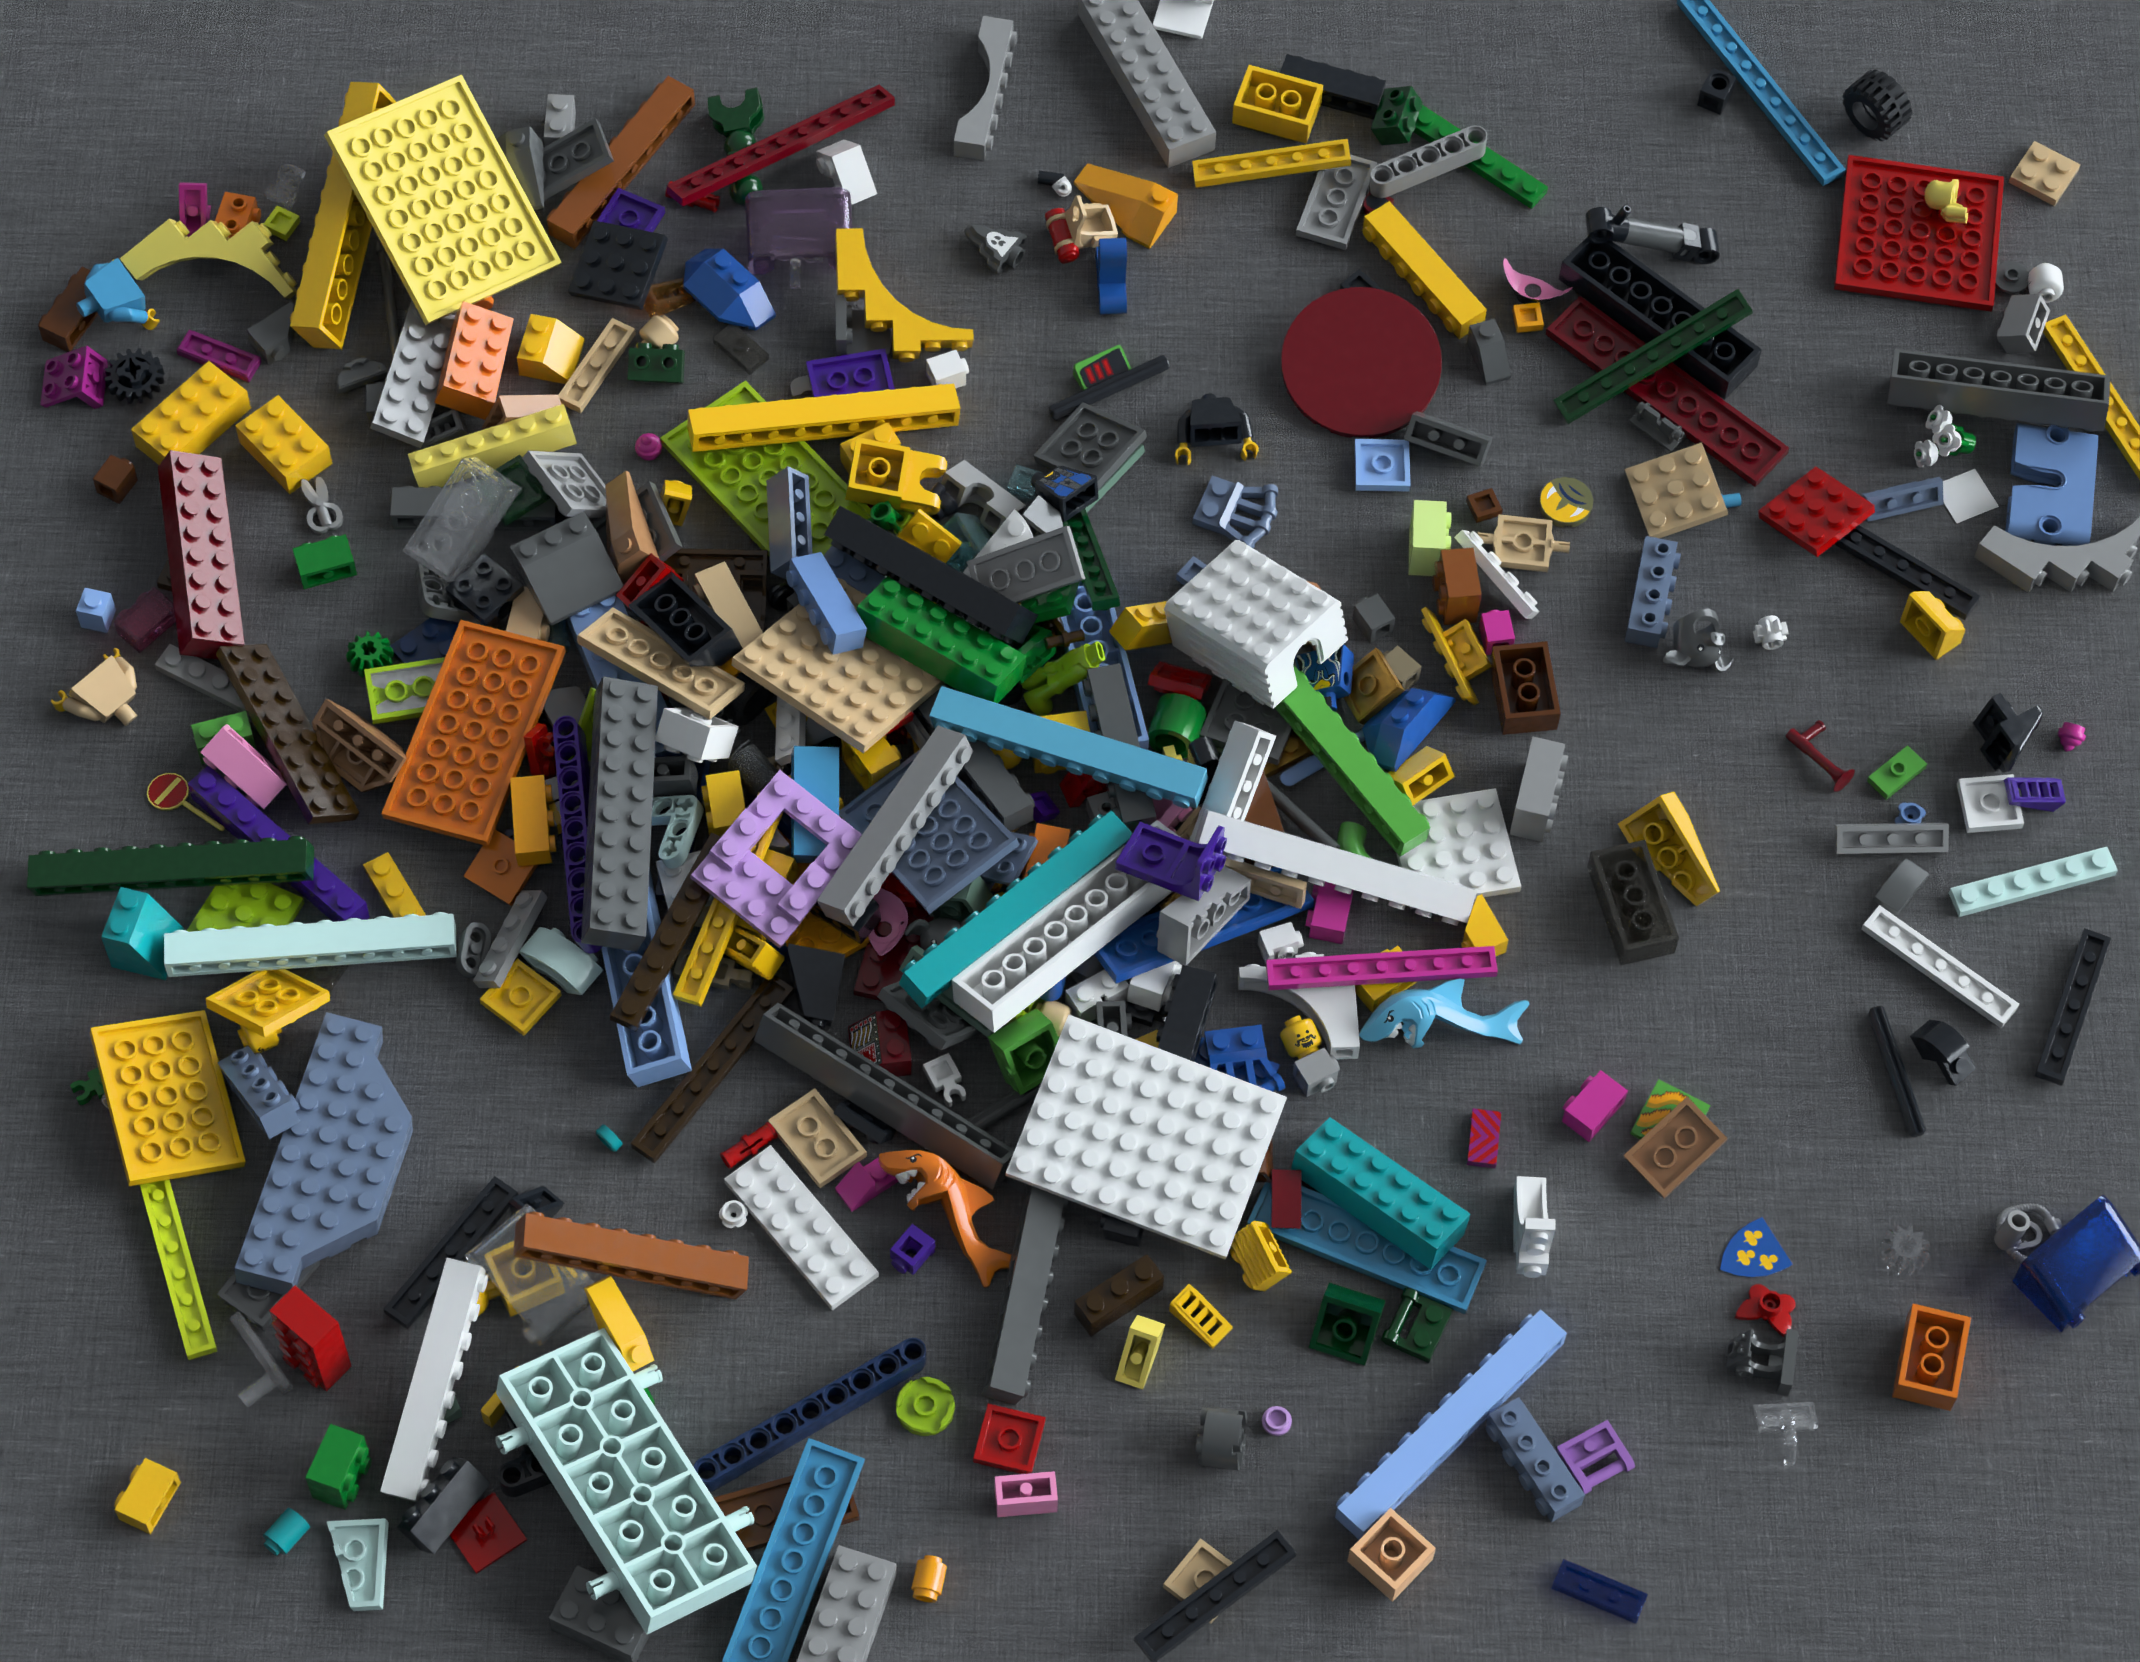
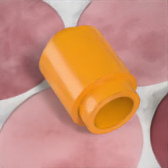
[911,1555,947,1603]

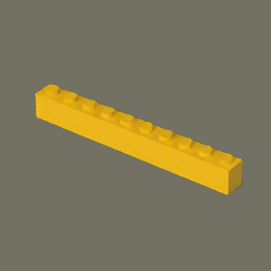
[687,384,961,452]

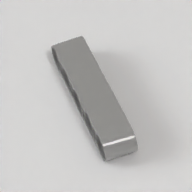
[1369,125,1487,198]

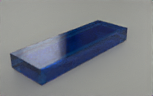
[1551,1559,1648,1624]

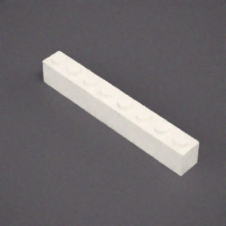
[380,1258,488,1502]

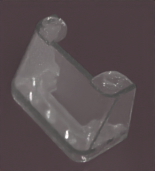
[464,1204,594,1347]

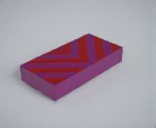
[1467,1108,1501,1169]

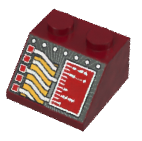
[848,1010,912,1077]

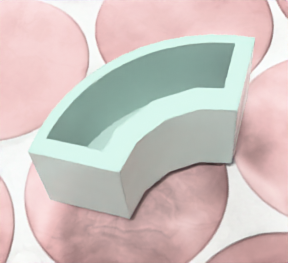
[519,927,603,995]

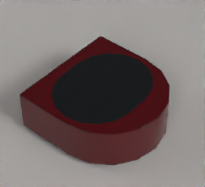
[1363,191,1394,215]

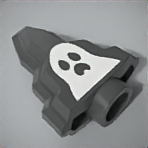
[964,224,1027,274]

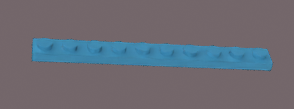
[1677,0,1846,186]

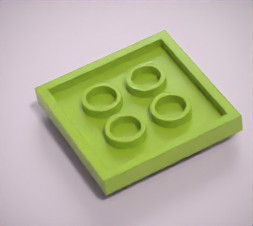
[187,883,304,932]

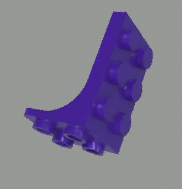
[1115,822,1227,901]

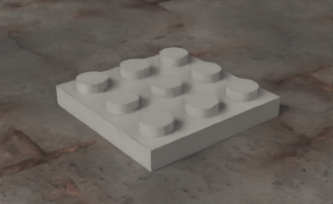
[522,451,606,518]

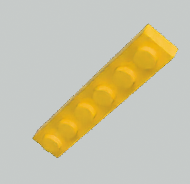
[1192,139,1351,188]

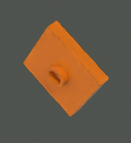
[464,829,538,906]

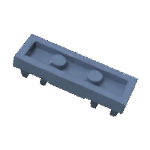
[1862,477,1944,522]

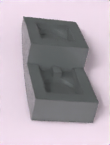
[1873,859,1929,916]

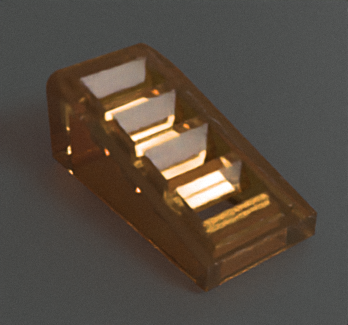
[644,277,696,318]

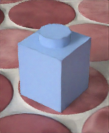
[76,588,116,633]

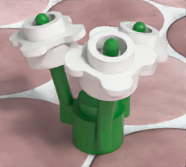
[1914,405,1976,468]

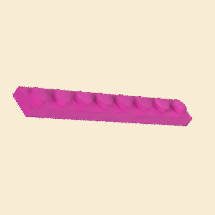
[1266,946,1498,990]

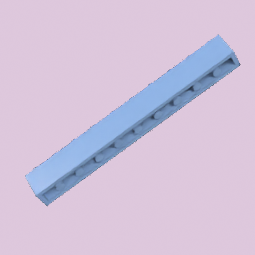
[1335,1309,1567,1540]

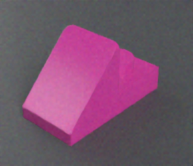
[179,183,211,237]
[835,1157,899,1212]

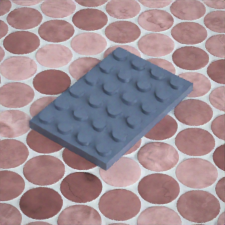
[839,748,1020,914]

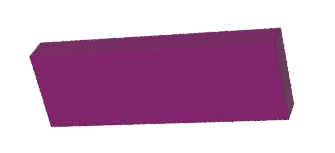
[177,329,262,383]

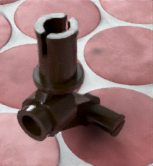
[1041,617,1085,651]

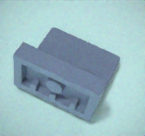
[980,832,1038,891]

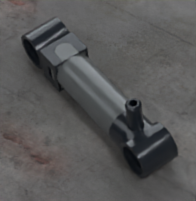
[1585,205,1720,264]

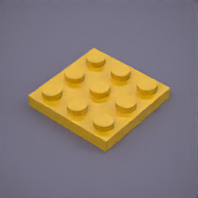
[206,969,330,1037]

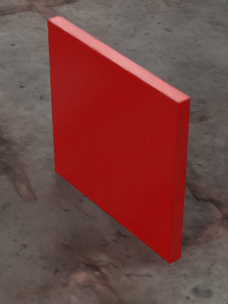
[449,1492,527,1574]

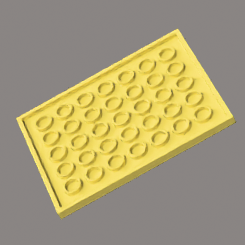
[324,75,562,325]

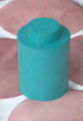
[263,1507,310,1556]

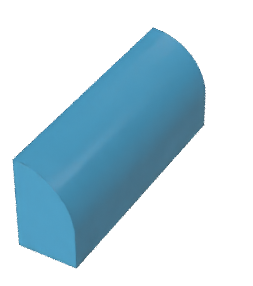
[791,746,839,863]

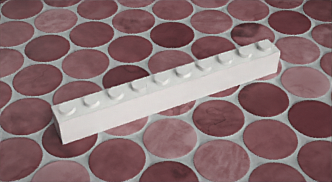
[1194,809,1477,926]

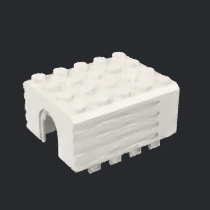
[1164,540,1348,709]

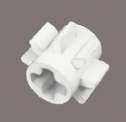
[1753,616,1789,650]

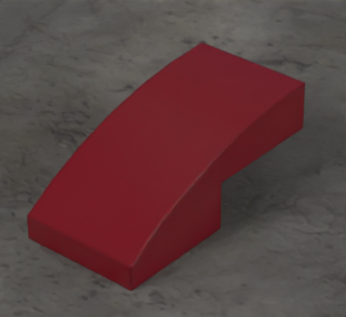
[1271,1169,1301,1229]

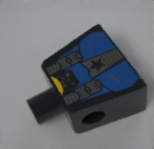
[1031,466,1099,522]

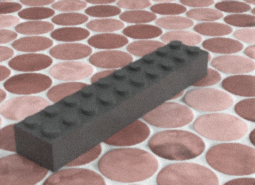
[581,676,658,952]

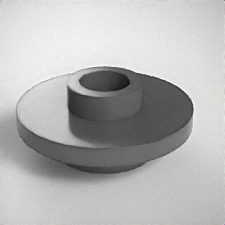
[1995,261,2029,294]

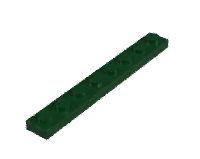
[1554,289,1753,424]

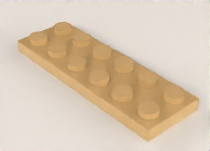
[577,607,745,720]

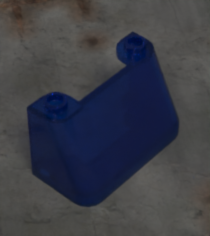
[2012,1195,2140,1332]

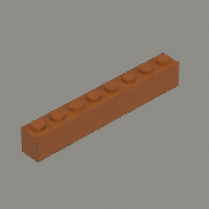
[547,76,695,249]
[513,1212,749,1299]

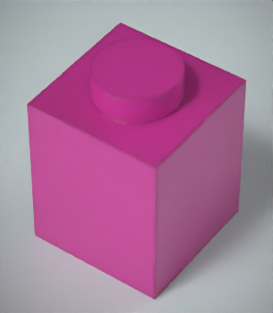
[1479,610,1515,655]

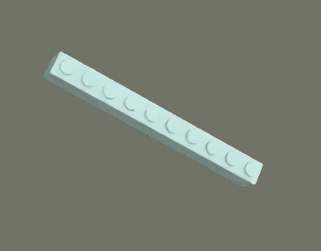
[164,912,457,977]

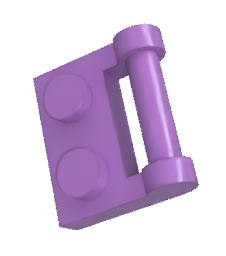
[1556,1420,1635,1494]

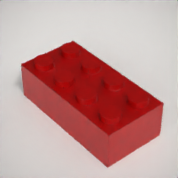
[269,1285,352,1392]

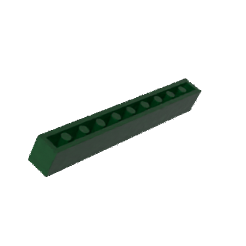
[27,836,314,896]

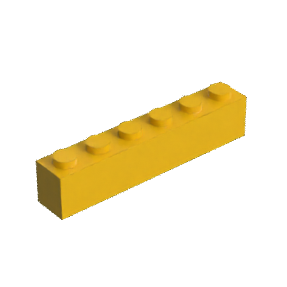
[1362,201,1487,339]

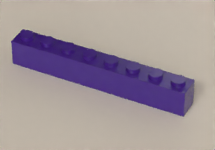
[188,766,370,922]

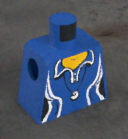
[1295,644,1354,711]

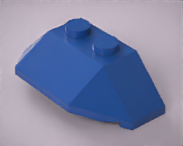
[683,248,776,331]
[1362,688,1456,772]

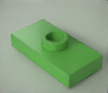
[1867,745,1927,800]

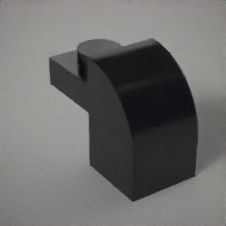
[1910,1019,1976,1086]

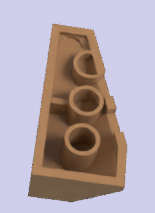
[605,471,659,585]

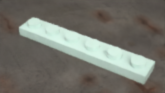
[1949,847,2118,917]

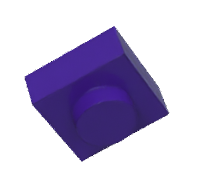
[1030,791,1060,823]

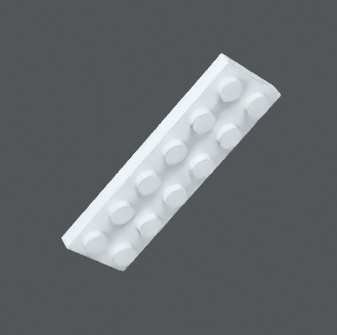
[724,1145,879,1311]

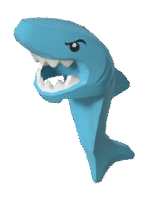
[1359,978,1530,1048]

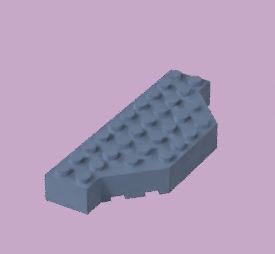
[235,1012,413,1295]

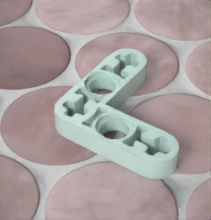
[651,795,704,869]

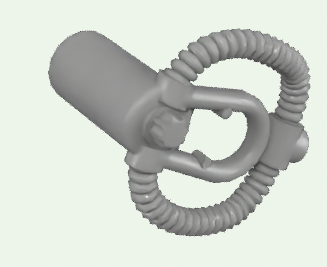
[1994,1203,2062,1265]

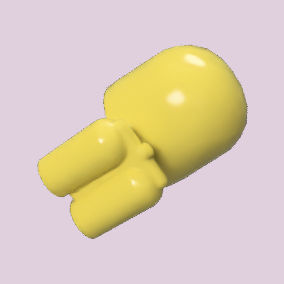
[1925,179,1968,224]

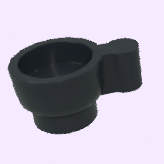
[930,482,958,521]

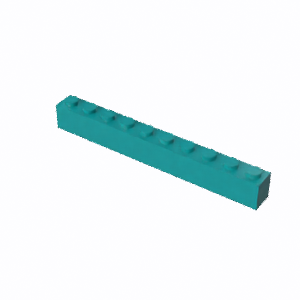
[899,810,1133,1009]

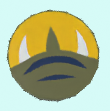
[1539,477,1593,528]

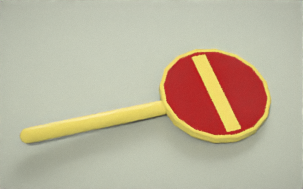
[147,773,225,831]

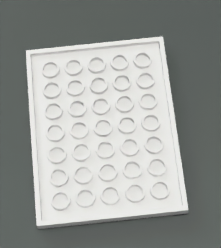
[1005,1015,1287,1260]

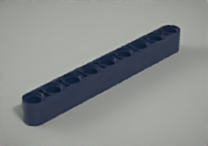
[693,1338,926,1492]

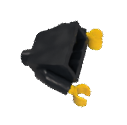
[1175,393,1258,465]

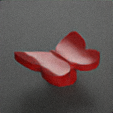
[1735,1284,1796,1337]

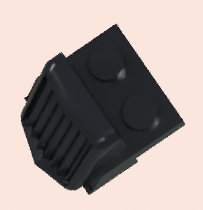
[1973,693,2043,773]

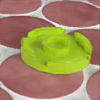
[896,1377,955,1436]

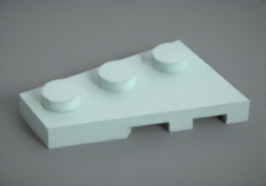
[327,1518,389,1611]

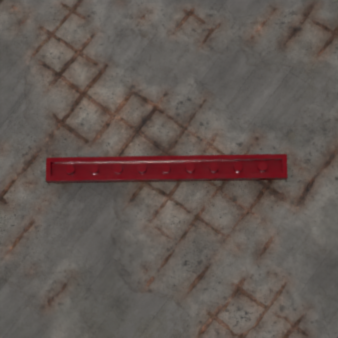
[667,85,895,207]

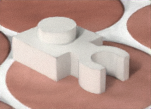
[923,1053,966,1107]

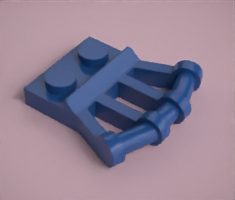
[1204,1025,1285,1092]

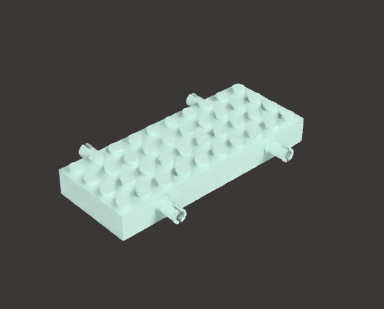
[496,1328,757,1634]

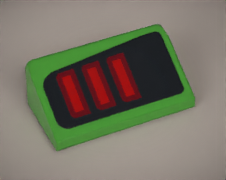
[1073,345,1131,390]

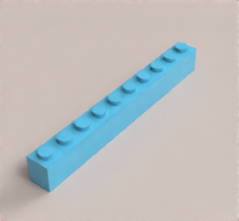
[929,686,1208,809]

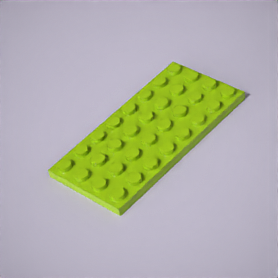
[660,380,871,557]

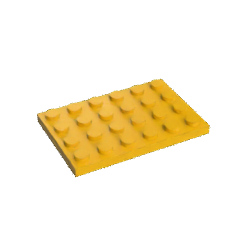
[90,1010,246,1186]

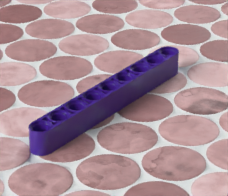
[553,715,603,953]

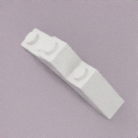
[1238,952,1360,1059]
[1513,1176,1555,1278]

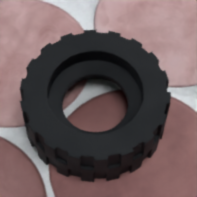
[721,672,774,726]

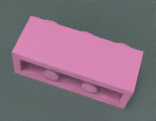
[200,724,287,809]

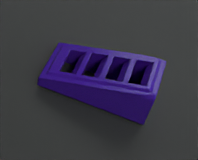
[2004,777,2066,812]

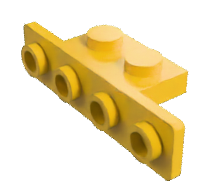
[1421,607,1492,705]

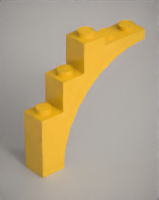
[835,228,974,362]

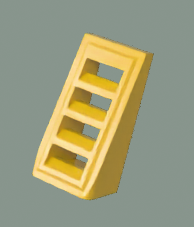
[1169,1284,1233,1349]

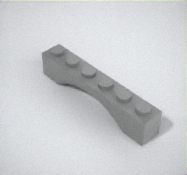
[954,16,1017,161]

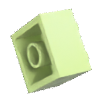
[1408,500,1451,576]

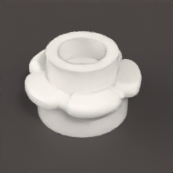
[719,1200,748,1228]

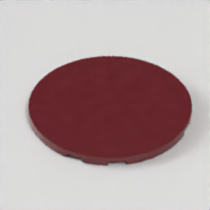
[1281,287,1442,438]

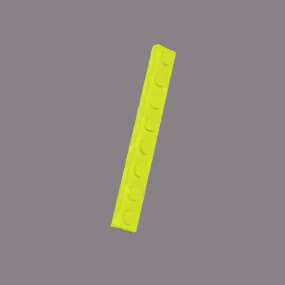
[140,1179,218,1360]

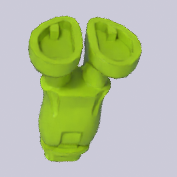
[1021,641,1105,716]

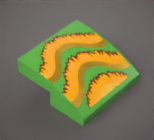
[1630,1079,1711,1140]

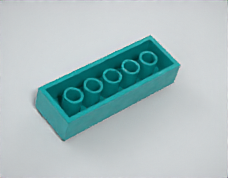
[1291,1117,1471,1270]

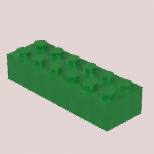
[856,576,1027,703]

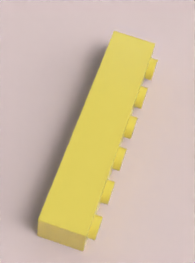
[408,404,577,488]

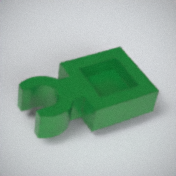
[70,1068,105,1105]

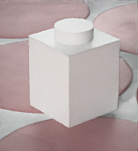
[926,350,969,389]

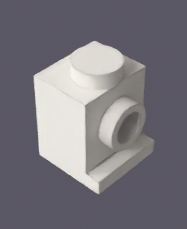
[1258,922,1304,964]

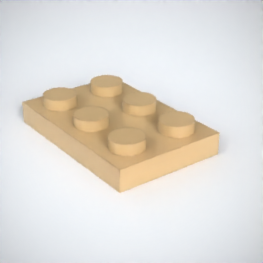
[768,1088,867,1188]

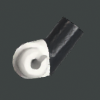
[1038,170,1072,197]

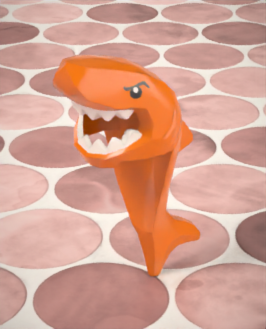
[878,1150,1011,1287]

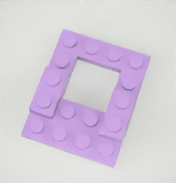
[690,770,862,949]

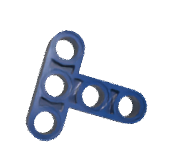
[1096,238,1127,315]

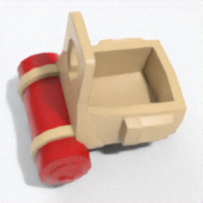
[1045,195,1118,264]

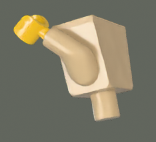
[51,648,138,726]

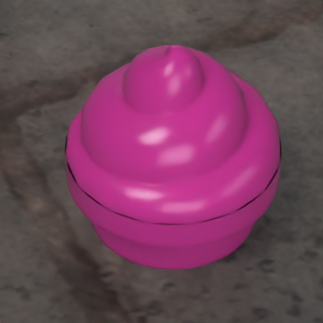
[635,433,662,461]
[2057,722,2086,752]

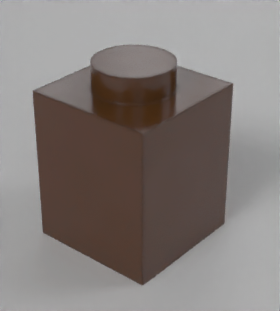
[93,455,138,504]

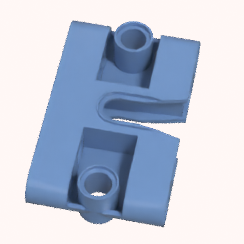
[2005,423,2098,546]

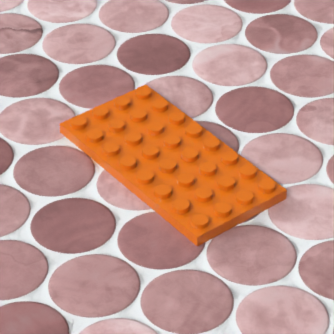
[381,620,566,846]

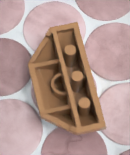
[312,699,407,792]

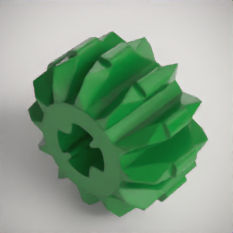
[346,631,394,678]

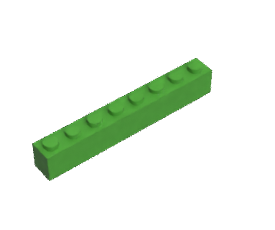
[1275,665,1431,857]

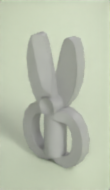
[301,477,343,534]

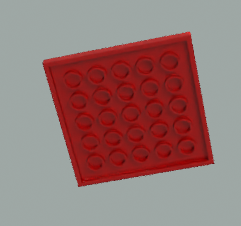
[1834,155,2004,312]

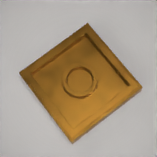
[1343,648,1405,725]

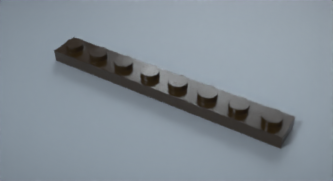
[610,832,721,1032]
[631,975,794,1164]

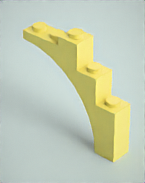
[120,219,297,299]

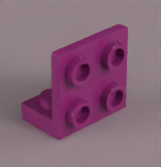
[40,346,108,409]

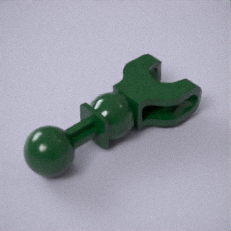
[708,87,765,206]

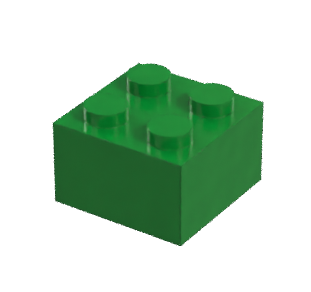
[305,1424,372,1510]

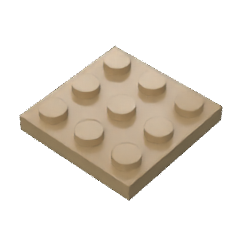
[1625,443,1728,538]

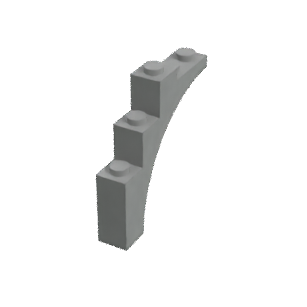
[1974,517,2140,593]

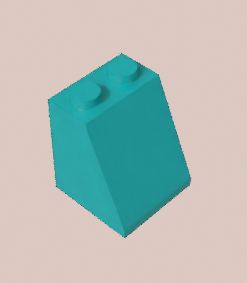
[101,887,185,980]

